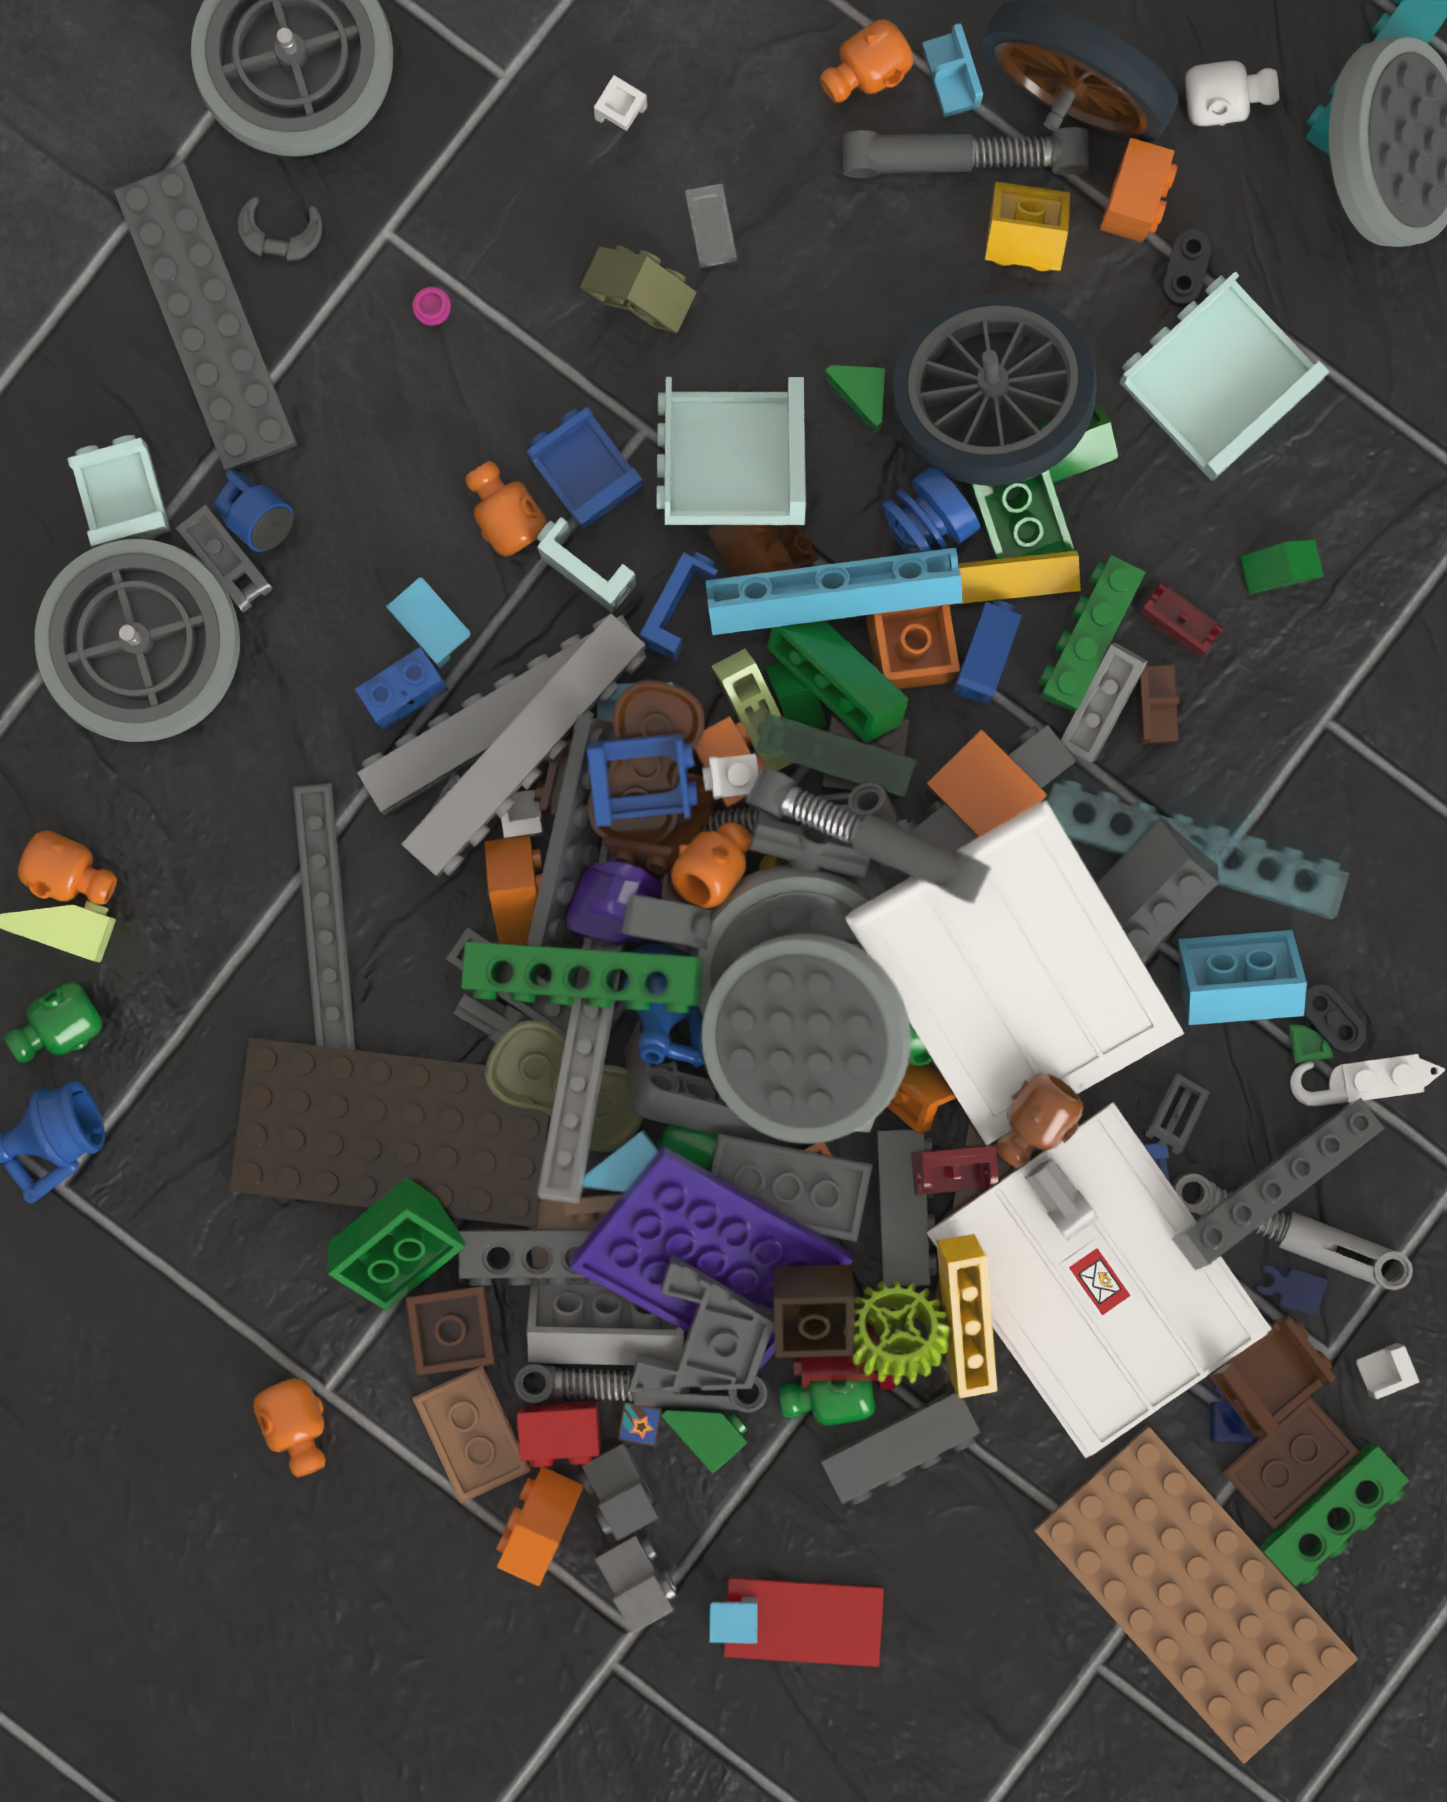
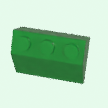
[328,1177,465,1311]

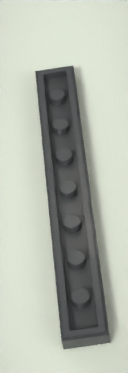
[293,783,356,1050]

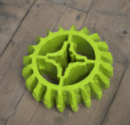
[844,1279,950,1385]

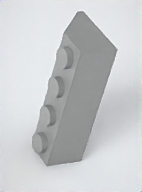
[527,1278,684,1365]

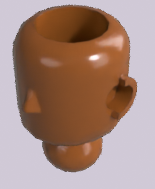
[997,1073,1084,1168]

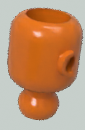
[819,19,914,103]
[465,460,547,557]
[671,822,751,909]
[18,830,117,905]
[253,1378,326,1478]

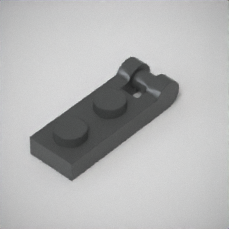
[176,504,273,613]

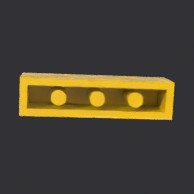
[936,1233,997,1398]

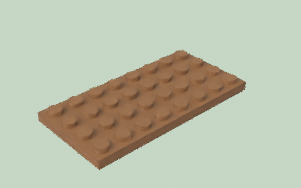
[1034,1425,1358,1764]

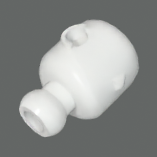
[1185,61,1279,126]

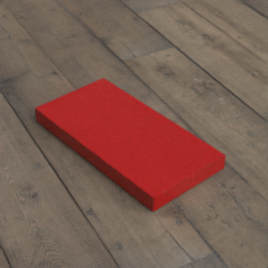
[724,1577,884,1667]

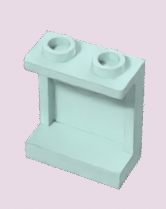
[67,435,171,548]
[537,517,637,614]

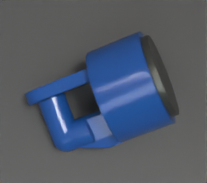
[214,468,294,552]

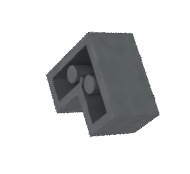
[595,1531,677,1634]

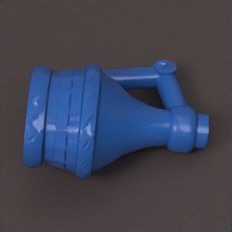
[621,944,705,1068]
[0,1081,105,1203]

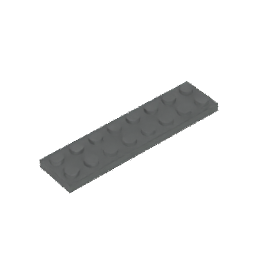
[114,163,298,472]

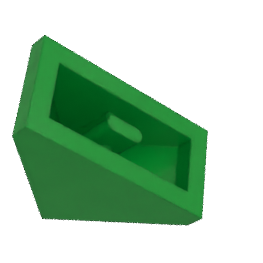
[824,365,885,434]
[1240,540,1324,595]
[764,661,827,739]

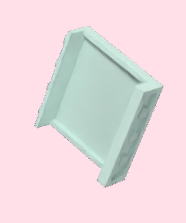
[1119,272,1329,481]
[657,377,805,525]

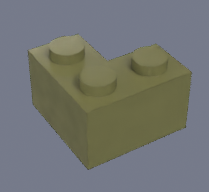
[580,245,697,333]

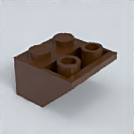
[707,525,819,577]

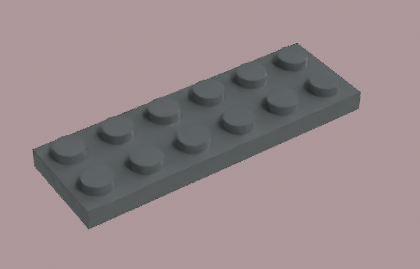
[527,715,614,949]

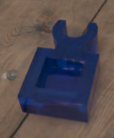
[1254,1265,1328,1317]
[1210,1385,1252,1443]

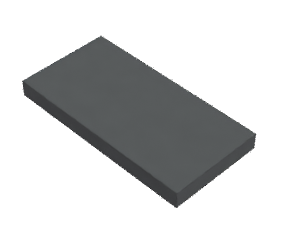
[711,1133,872,1242]

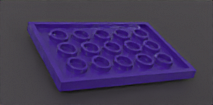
[569,1146,853,1370]

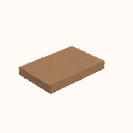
[412,1366,532,1504]

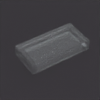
[685,184,737,267]

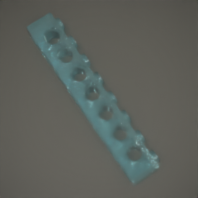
[1046,779,1350,919]

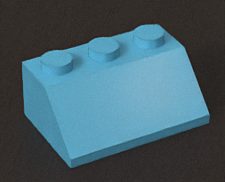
[1178,930,1307,1025]
[583,1129,659,1192]

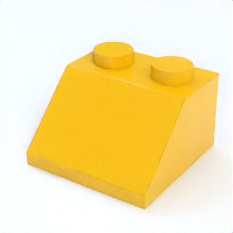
[985,181,1070,271]

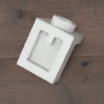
[702,754,758,799]

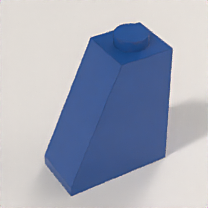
[952,600,1022,705]

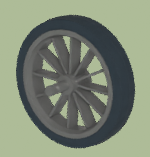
[893,293,1097,486]

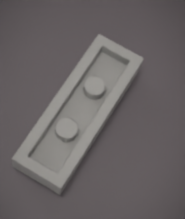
[1060,643,1148,763]

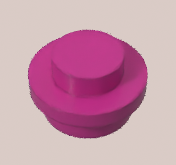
[412,287,451,326]

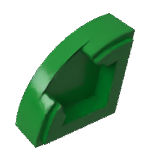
[1287,1025,1333,1063]

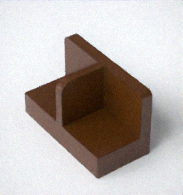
[1135,664,1180,744]

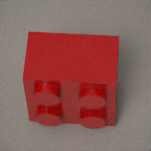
[517,1401,602,1467]

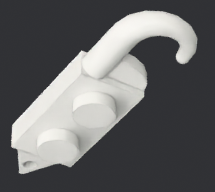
[1290,1054,1445,1107]

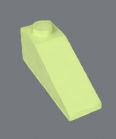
[711,649,802,771]
[0,901,116,962]

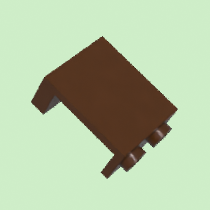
[603,773,717,875]

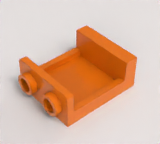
[925,729,1047,838]

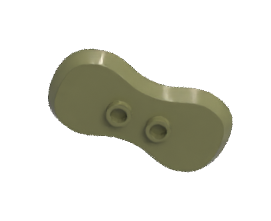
[485,1021,645,1152]

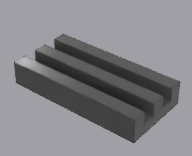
[1145,1073,1210,1155]

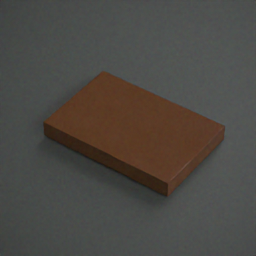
[1221,1396,1360,1531]

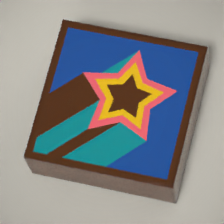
[617,1401,662,1447]

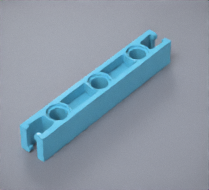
[706,548,962,635]

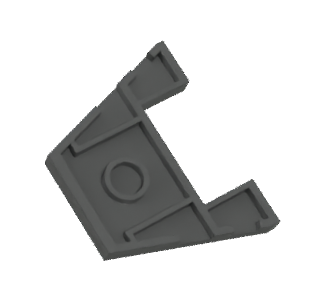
[628,1256,774,1393]

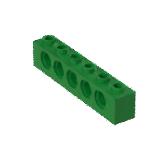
[461,942,703,1013]

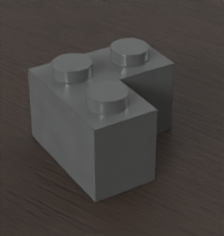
[579,1441,660,1540]

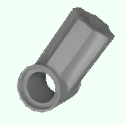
[1024,1158,1099,1241]

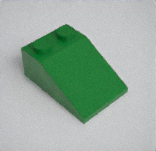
[966,437,1075,559]

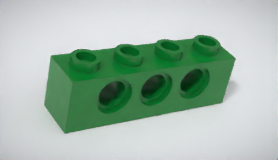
[1257,1442,1410,1587]

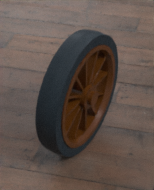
[982,1,1178,142]

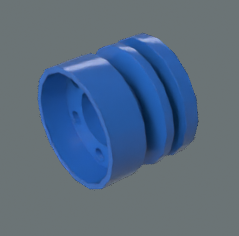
[879,466,981,554]

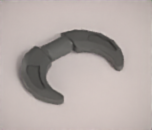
[238,197,322,261]

